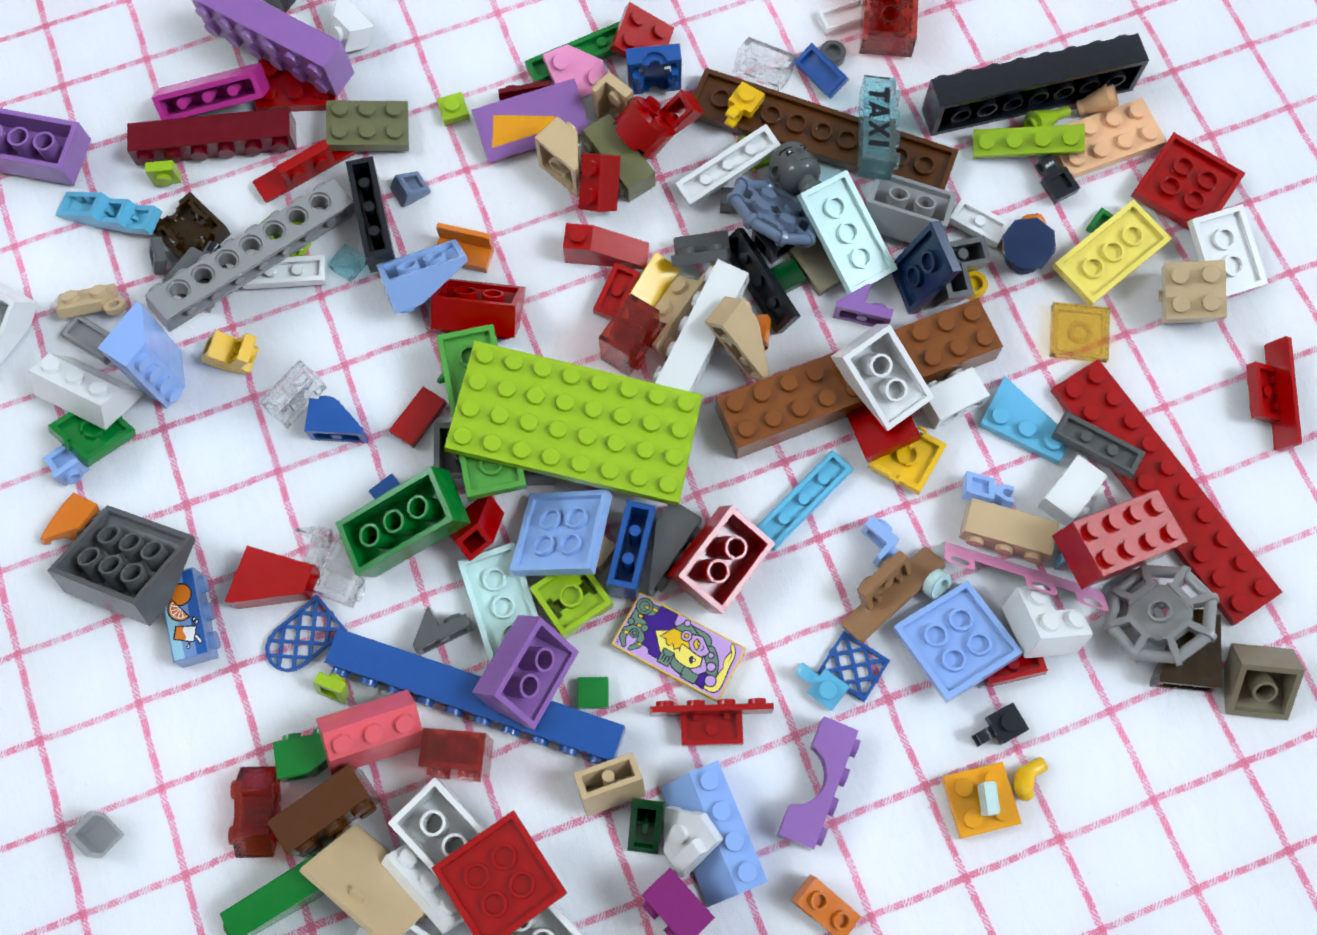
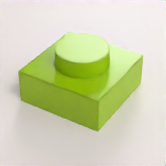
[436,92,470,126]
[145,160,181,187]
[313,672,350,705]

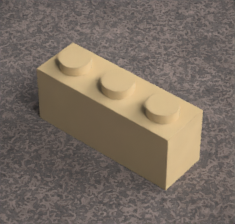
[959,498,1060,564]

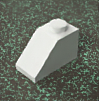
[328,0,374,52]

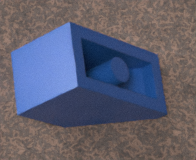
[304,396,369,443]

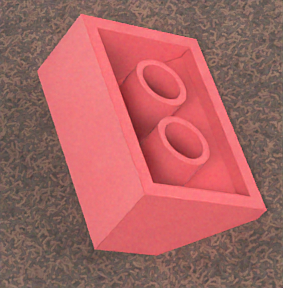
[316,689,422,776]

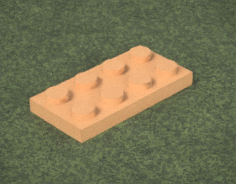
[1053,98,1167,178]

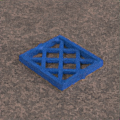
[818,631,890,702]

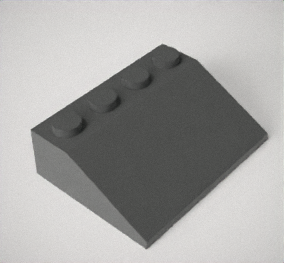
[47,505,196,626]

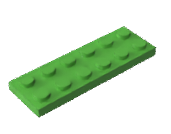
[436,324,527,501]

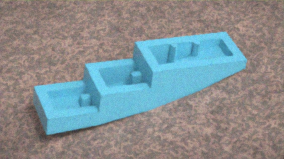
[56,192,163,235]

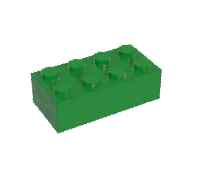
[335,466,471,578]

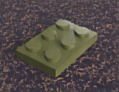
[326,100,409,151]

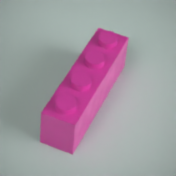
[151,62,270,120]

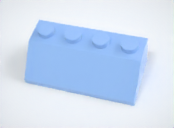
[98,301,185,409]
[660,760,768,907]

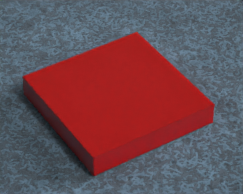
[846,406,922,463]

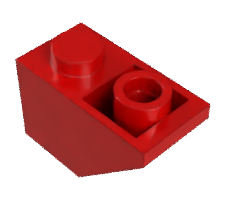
[448,496,504,561]

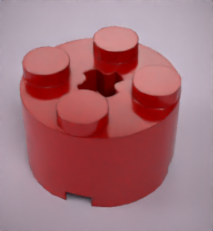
[613,96,678,159]

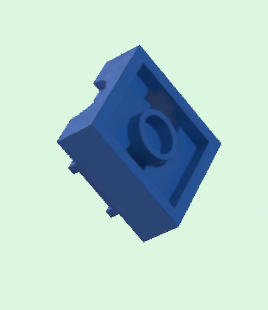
[626,43,682,95]

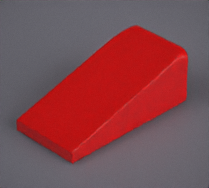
[660,89,704,134]

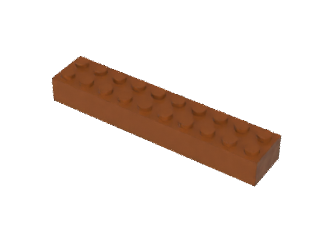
[715,298,1003,459]

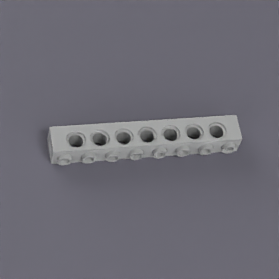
[145,178,354,332]

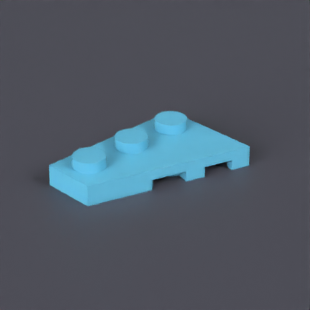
[978,376,1068,465]

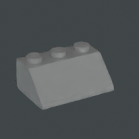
[866,170,957,243]

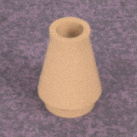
[1076,84,1120,116]

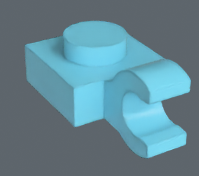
[795,663,850,711]

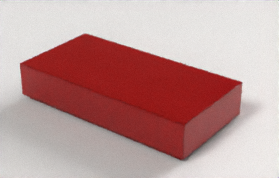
[389,386,447,449]

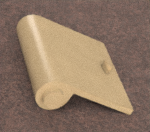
[299,824,428,935]

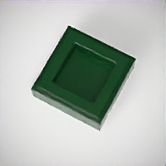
[771,258,807,293]

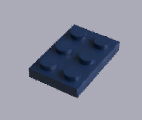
[891,221,962,315]

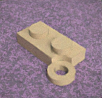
[56,283,127,319]

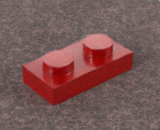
[593,262,641,324]
[984,654,1048,688]

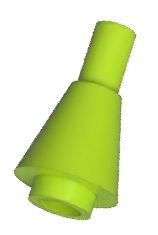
[1024,106,1071,127]

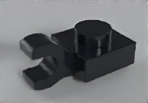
[1035,154,1080,205]
[971,702,1029,747]

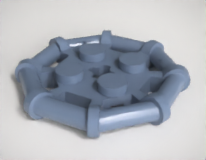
[727,176,816,248]

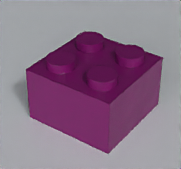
[642,868,715,935]

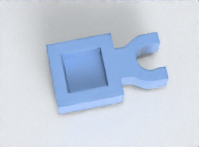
[962,471,1014,508]

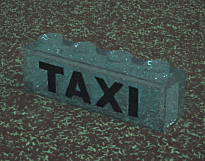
[858,75,901,180]

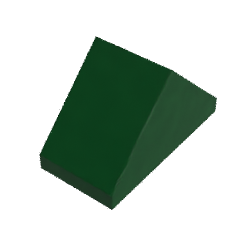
[627,798,664,854]

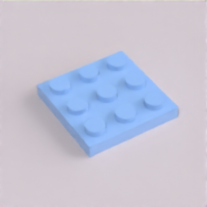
[509,489,613,576]
[893,580,1023,704]

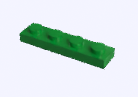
[525,21,620,82]

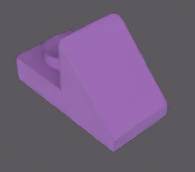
[833,284,894,327]

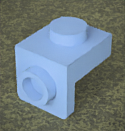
[43,445,90,487]
[861,515,900,566]

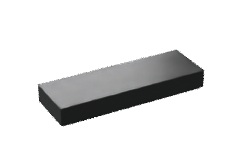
[1051,411,1146,479]

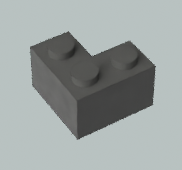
[932,236,991,307]

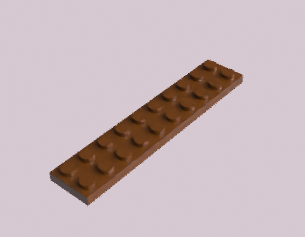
[694,68,959,190]

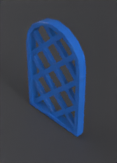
[265,595,347,672]

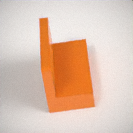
[436,223,494,273]

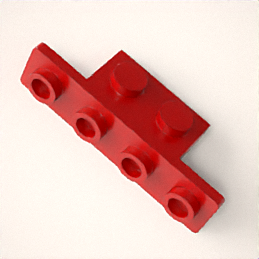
[253,140,359,203]
[1246,336,1302,451]
[650,698,774,747]

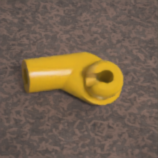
[1013,757,1048,801]

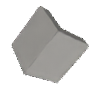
[66,811,125,858]

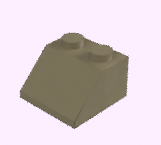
[1224,643,1305,720]

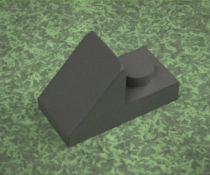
[413,606,475,656]

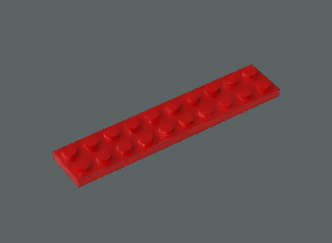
[1050,359,1283,626]

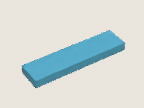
[757,450,854,551]

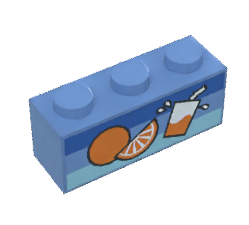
[164,567,221,668]

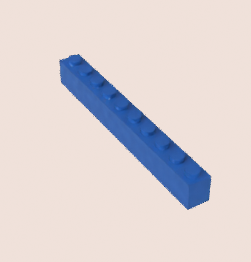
[324,628,626,765]

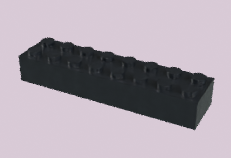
[921,33,1149,136]

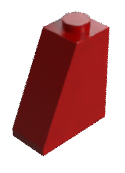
[225,545,321,609]

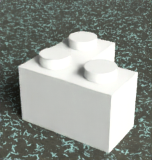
[1002,585,1093,658]

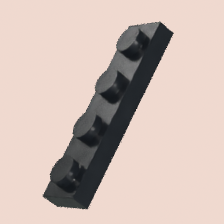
[729,228,801,334]

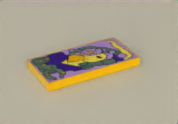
[611,593,746,702]

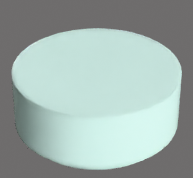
[922,569,952,600]

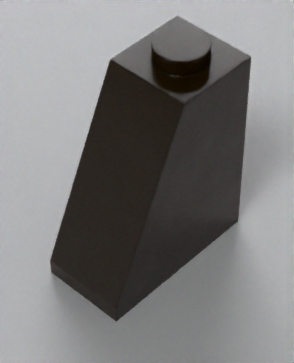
[1150,609,1222,693]

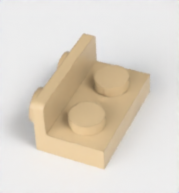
[591,71,634,119]

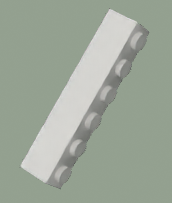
[653,259,749,392]

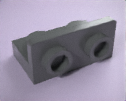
[671,230,731,267]

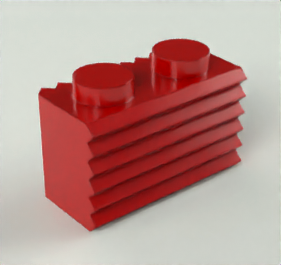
[577,153,621,212]

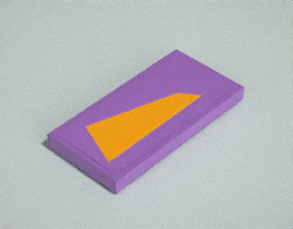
[471,78,589,163]

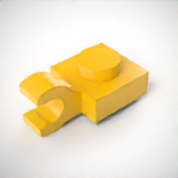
[724,81,765,129]

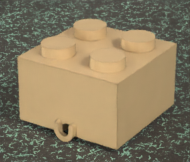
[1159,260,1227,324]

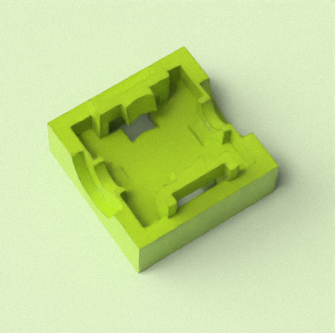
[530,574,614,639]

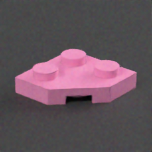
[542,44,607,98]

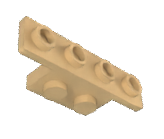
[647,261,716,362]

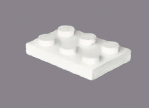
[1187,204,1268,296]

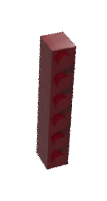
[127,107,297,166]

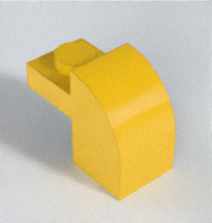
[200,330,259,374]

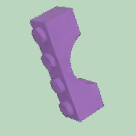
[776,716,861,851]

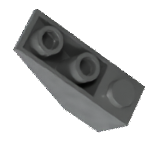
[649,504,702,597]

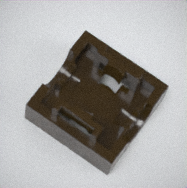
[153,192,231,260]

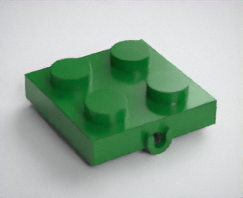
[48,412,136,467]

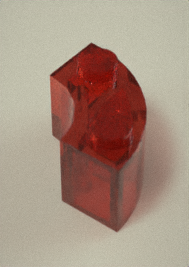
[228,766,281,858]

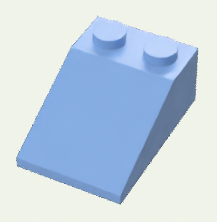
[376,239,468,314]

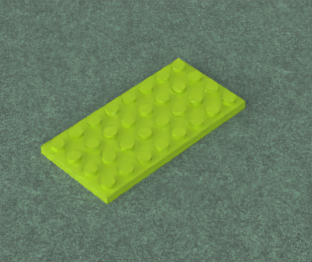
[444,340,703,506]

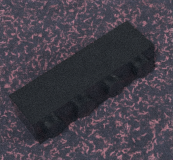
[345,156,396,273]

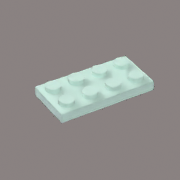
[797,170,898,295]
[457,542,539,662]

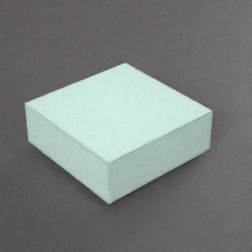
[977,781,1000,817]

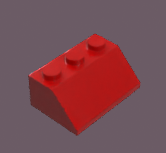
[431,279,526,340]

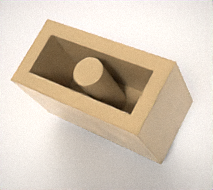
[573,752,646,817]

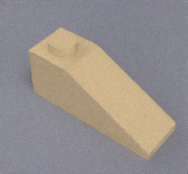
[705,296,770,381]

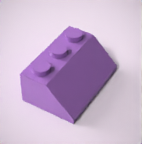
[472,615,579,730]

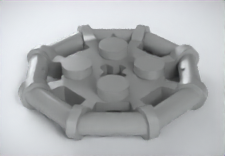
[1103,563,1220,667]

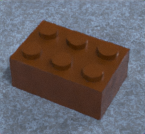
[267,764,382,858]

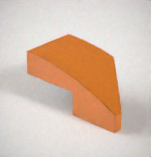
[40,492,100,545]

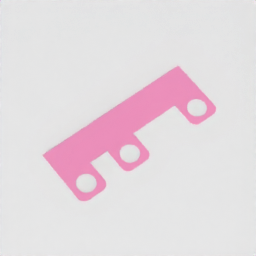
[944,541,1109,611]

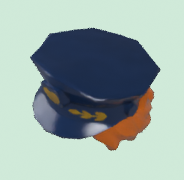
[1001,213,1056,274]

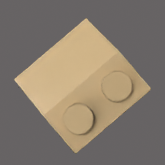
[534,116,581,198]

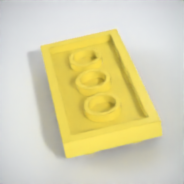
[1052,199,1172,307]

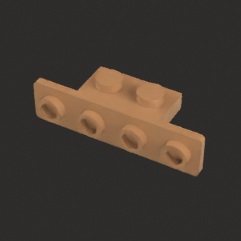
[841,547,946,643]

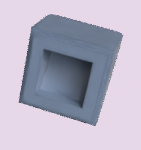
[390,171,431,207]

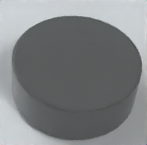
[820,40,846,67]

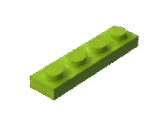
[973,124,1085,159]

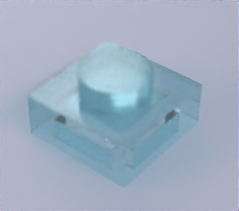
[328,244,367,283]

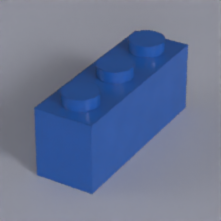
[606,500,656,600]

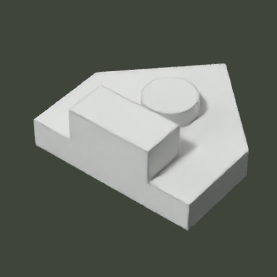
[664,805,724,878]

